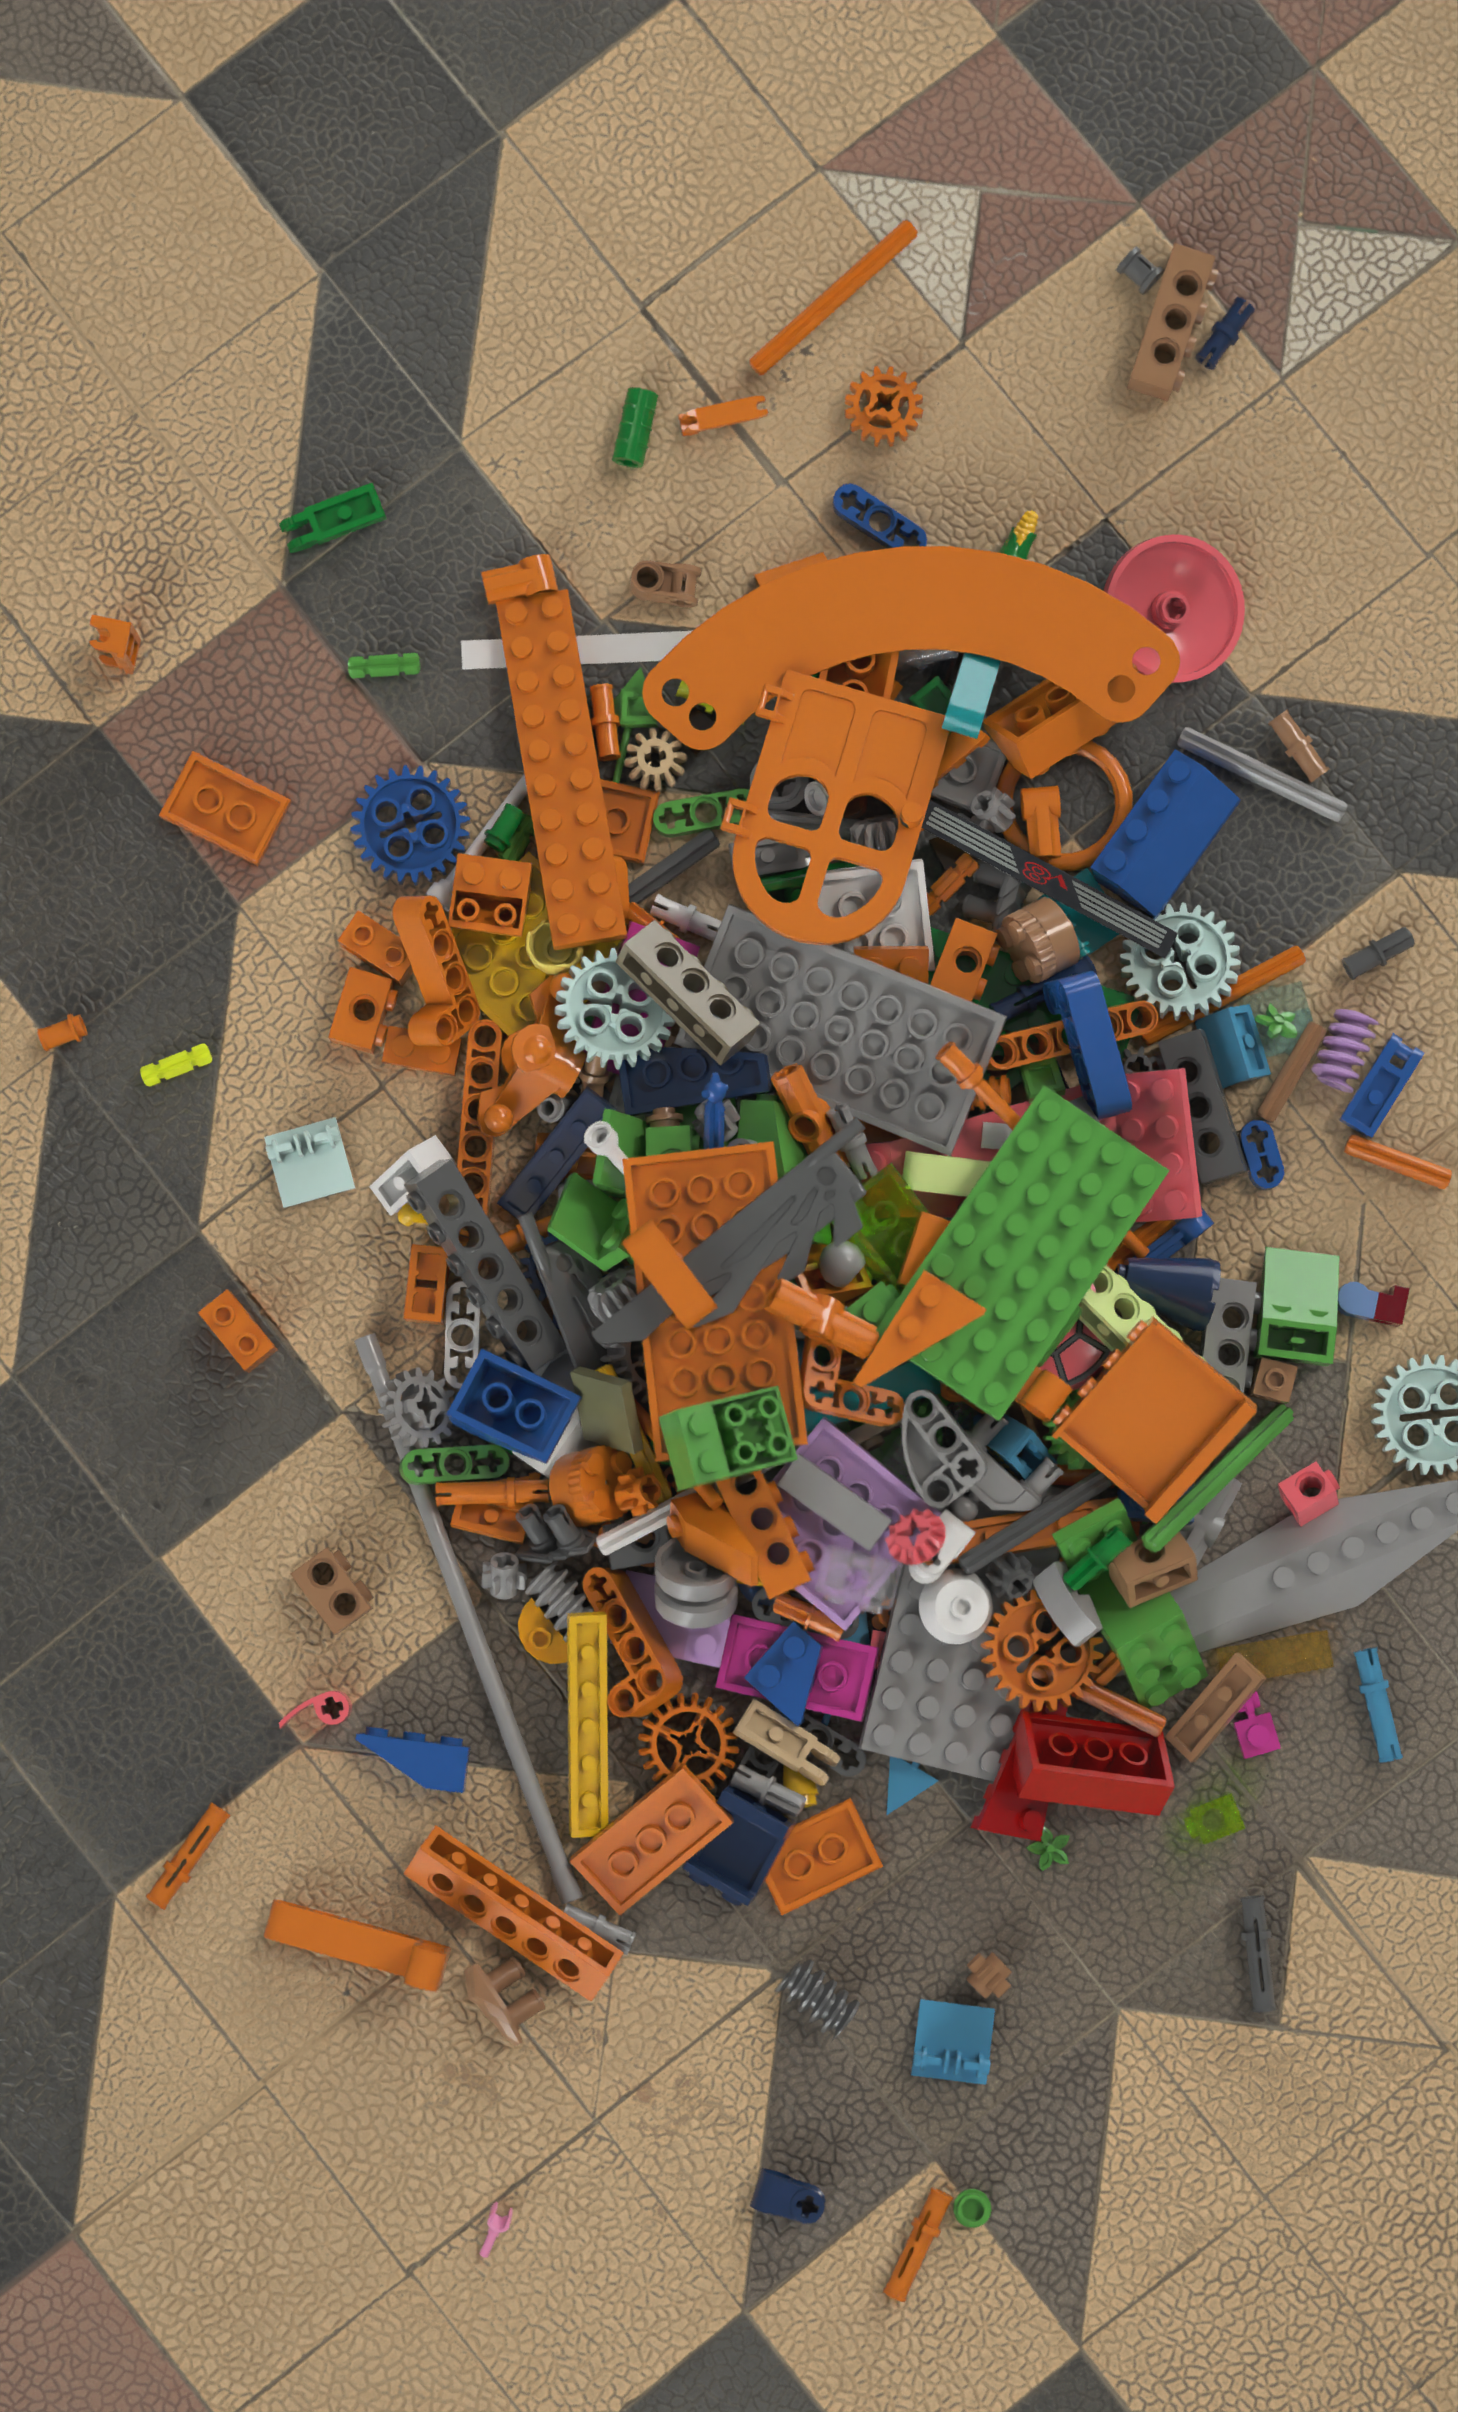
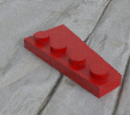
[970,1700,1067,1842]

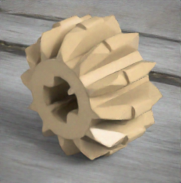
[624,728,687,792]

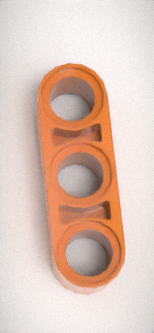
[621,1219,718,1330]

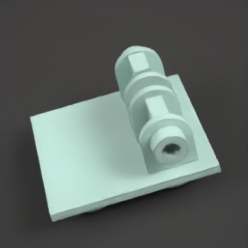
[264,1117,355,1208]

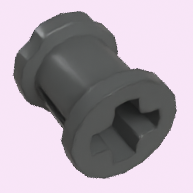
[1116,246,1165,295]

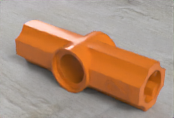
[771,1063,849,1165]
[765,1278,880,1359]

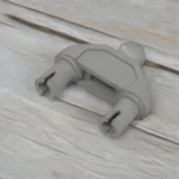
[949,1413,1064,1522]

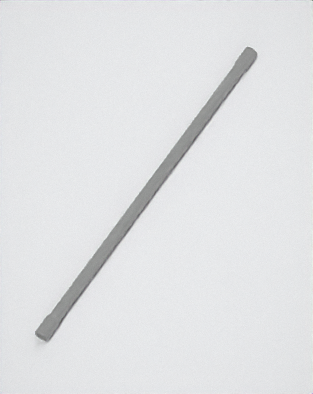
[354,1333,583,1905]

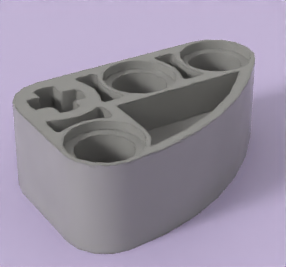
[902,1389,988,1508]

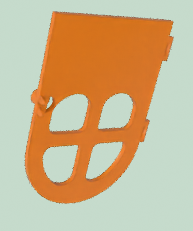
[720,669,950,945]

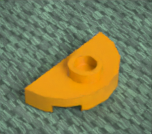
[518,1597,567,1664]

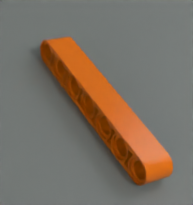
[457,1019,503,1272]

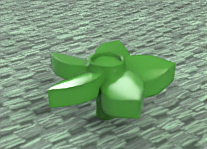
[1254,1003,1298,1039]
[1026,1826,1070,1872]

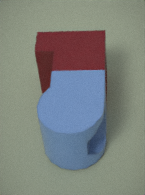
[1338,1282,1410,1327]

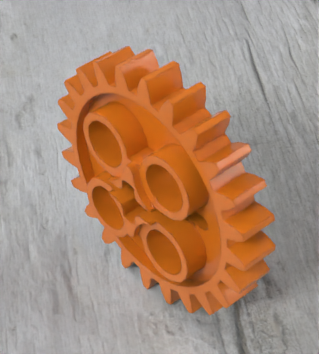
[980,1589,1104,1712]

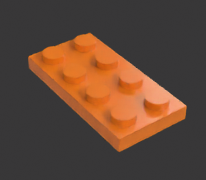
[570,1763,733,1916]

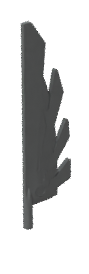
[592,1117,866,1344]
[518,1212,651,1518]

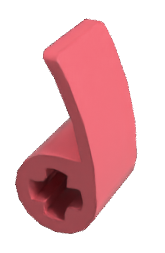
[279,1690,352,1729]

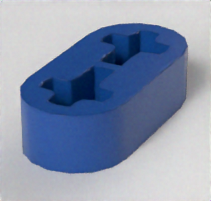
[1238,1120,1284,1190]

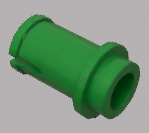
[484,803,526,853]

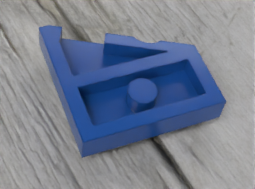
[744,1621,823,1726]

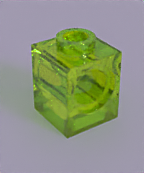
[1183,1792,1246,1845]

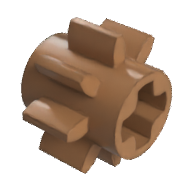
[966,1952,1012,1999]

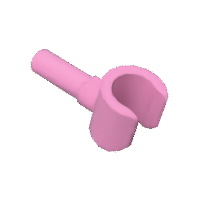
[479,2202,513,2258]

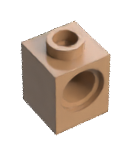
[1247,1357,1298,1405]

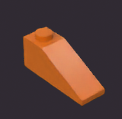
[666,1493,758,1587]

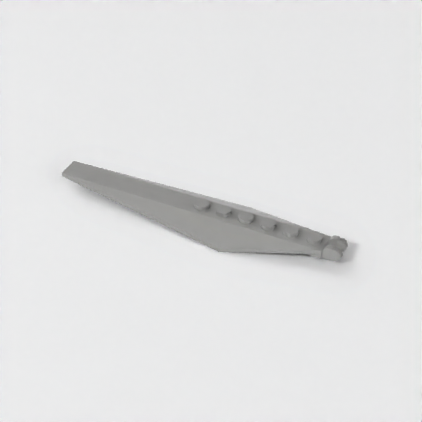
[1060,1480,1458,1683]

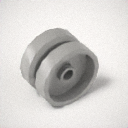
[655,1538,738,1628]

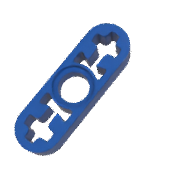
[833,484,927,548]

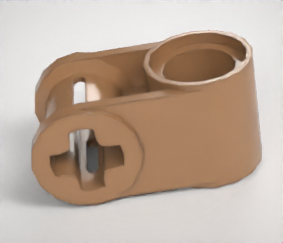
[630,560,702,608]

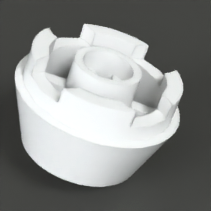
[919,1568,993,1644]

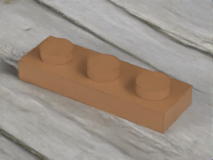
[1164,1653,1267,1763]

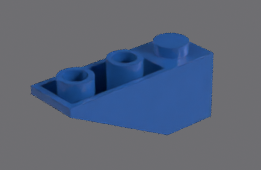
[356,1727,471,1793]

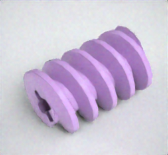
[1311,1009,1380,1093]

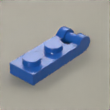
[1339,1033,1425,1139]

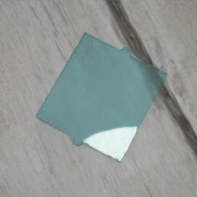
[1242,981,1313,1058]

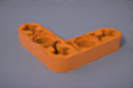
[800,1336,905,1426]

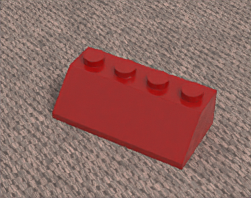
[1013,1711,1175,1816]

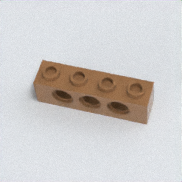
[1127,243,1219,402]

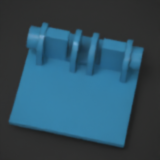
[911,1999,995,2085]

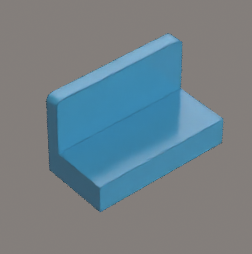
[1195,1004,1271,1089]

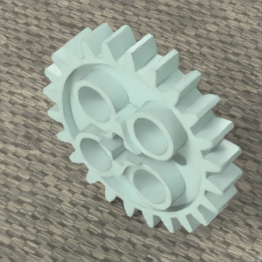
[1120,902,1241,1021]
[554,948,675,1069]
[1371,1354,1458,1476]

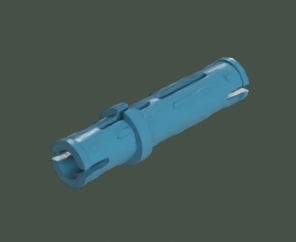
[1353,1647,1403,1763]

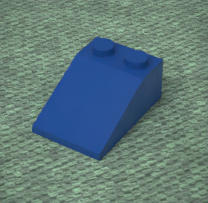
[447,1349,582,1464]

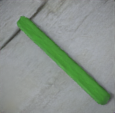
[1142,1404,1293,1553]

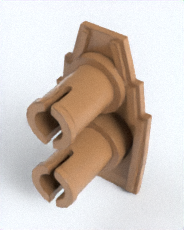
[464,1956,546,2046]

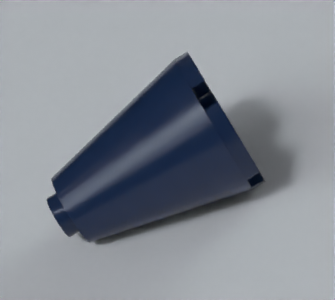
[1114,1258,1221,1331]

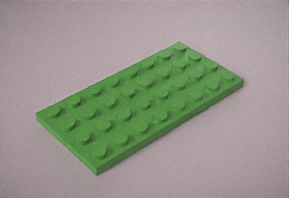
[876,1085,1170,1421]

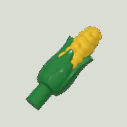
[999,510,1039,560]

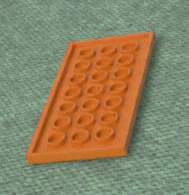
[622,1141,808,1462]

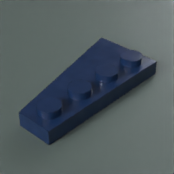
[619,1047,773,1116]

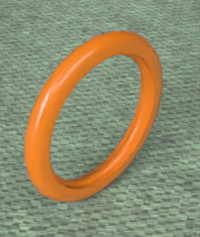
[996,740,1133,871]

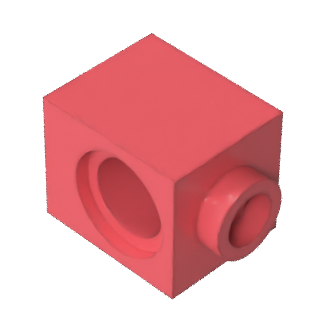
[1278,1461,1340,1527]

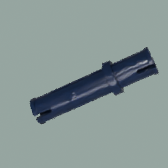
[989,955,1097,1022]

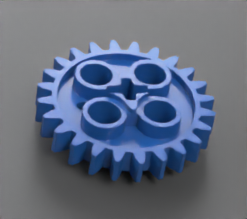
[350,765,471,886]

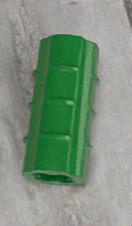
[612,387,658,468]

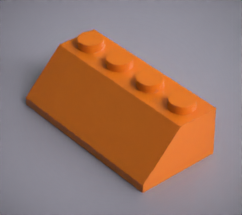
[982,663,1139,779]

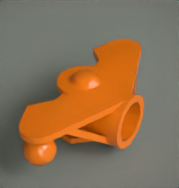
[477,972,587,1137]

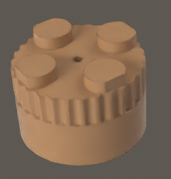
[996,897,1080,983]

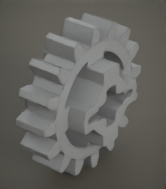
[378,1367,454,1449]

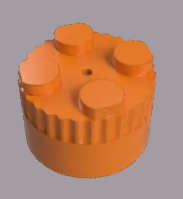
[549,1445,632,1527]

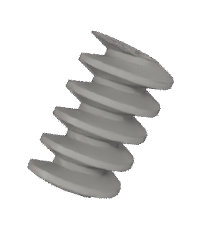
[525,1561,595,1642]

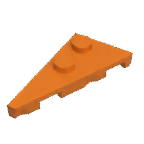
[852,1270,987,1388]

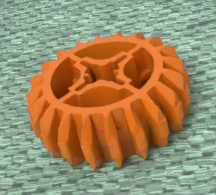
[638,1693,739,1790]

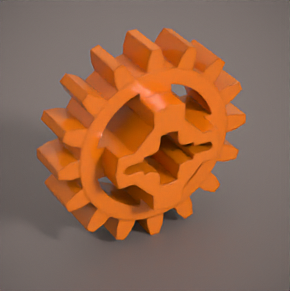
[845,366,923,447]

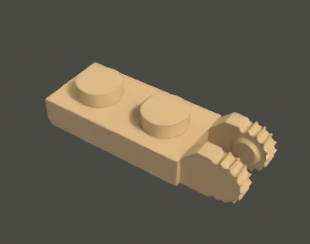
[733,1699,841,1786]

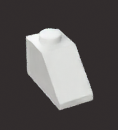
[369,1135,457,1216]

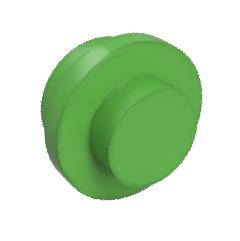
[953,2189,991,2228]

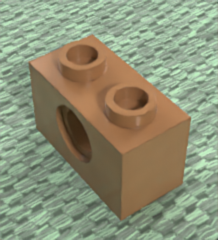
[1109,1531,1198,1608]

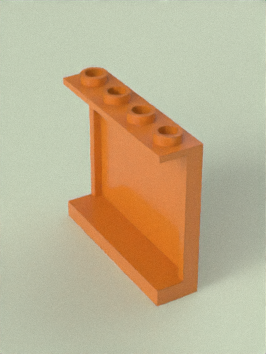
[1052,1316,1257,1524]

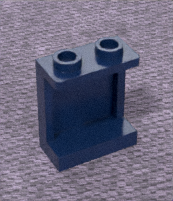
[683,1785,797,1906]

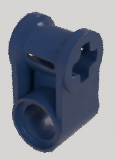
[750,2168,825,2224]

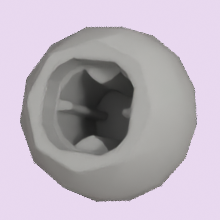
[818,1241,866,1287]

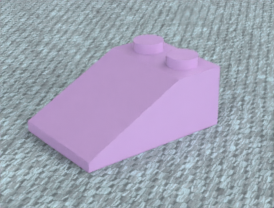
[610,1570,731,1668]

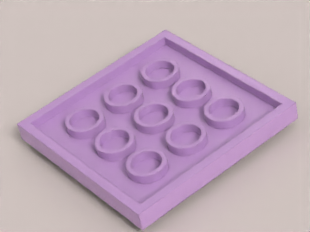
[752,1417,942,1631]

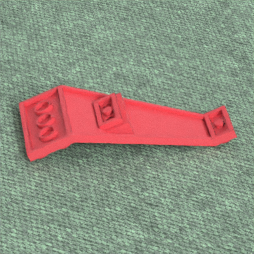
[861,1068,1202,1223]

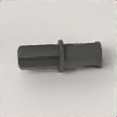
[1342,927,1415,980]

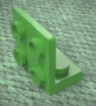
[547,1172,631,1271]

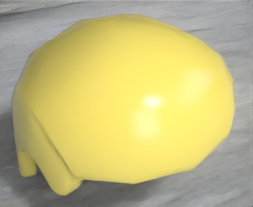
[526,920,584,975]

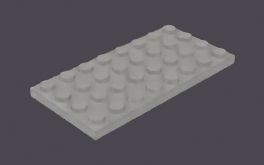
[674,904,1007,1156]
[858,1477,1065,1782]

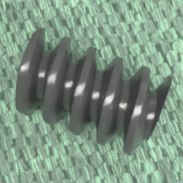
[774,1959,860,2040]

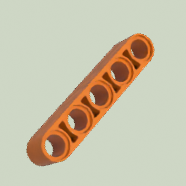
[987,1001,1158,1071]

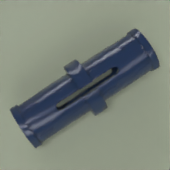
[1195,297,1255,370]

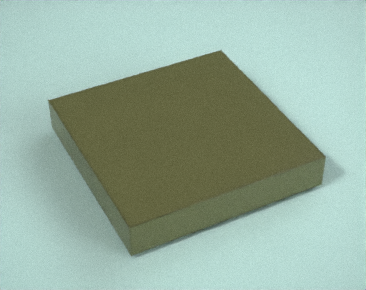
[570,1366,644,1454]

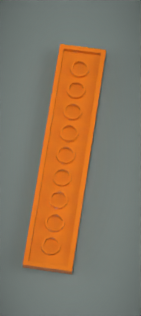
[496,589,628,951]

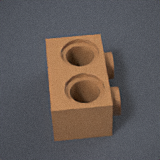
[290,1547,374,1635]

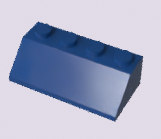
[1090,749,1240,919]

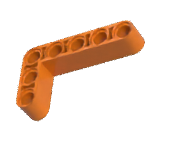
[263,1899,452,1992]

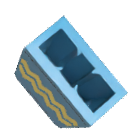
[969,1413,1058,1481]

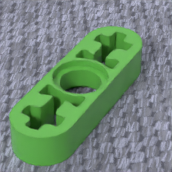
[653,788,749,838]
[399,1445,509,1485]

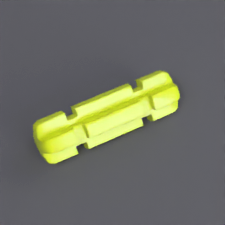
[140,1044,212,1086]

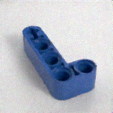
[1043,971,1132,1120]

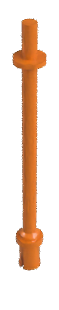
[935,1041,1150,1258]

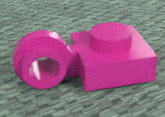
[1233,1691,1281,1759]

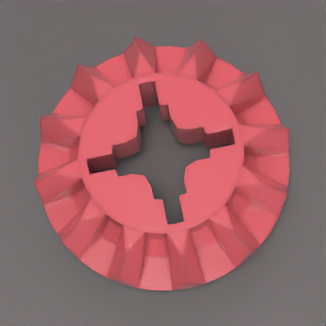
[885,1508,946,1565]

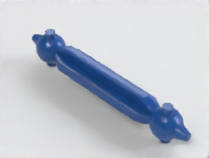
[702,1072,729,1149]

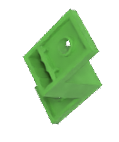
[1052,1498,1208,1709]

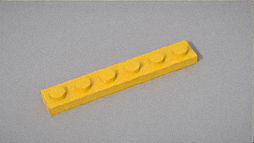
[567,1611,608,1838]

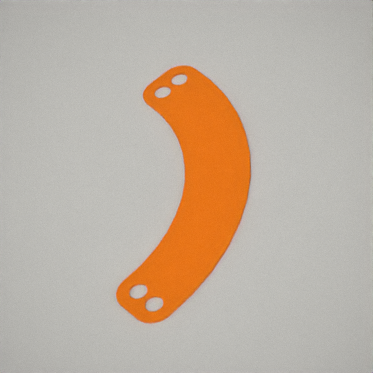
[642,546,1180,750]

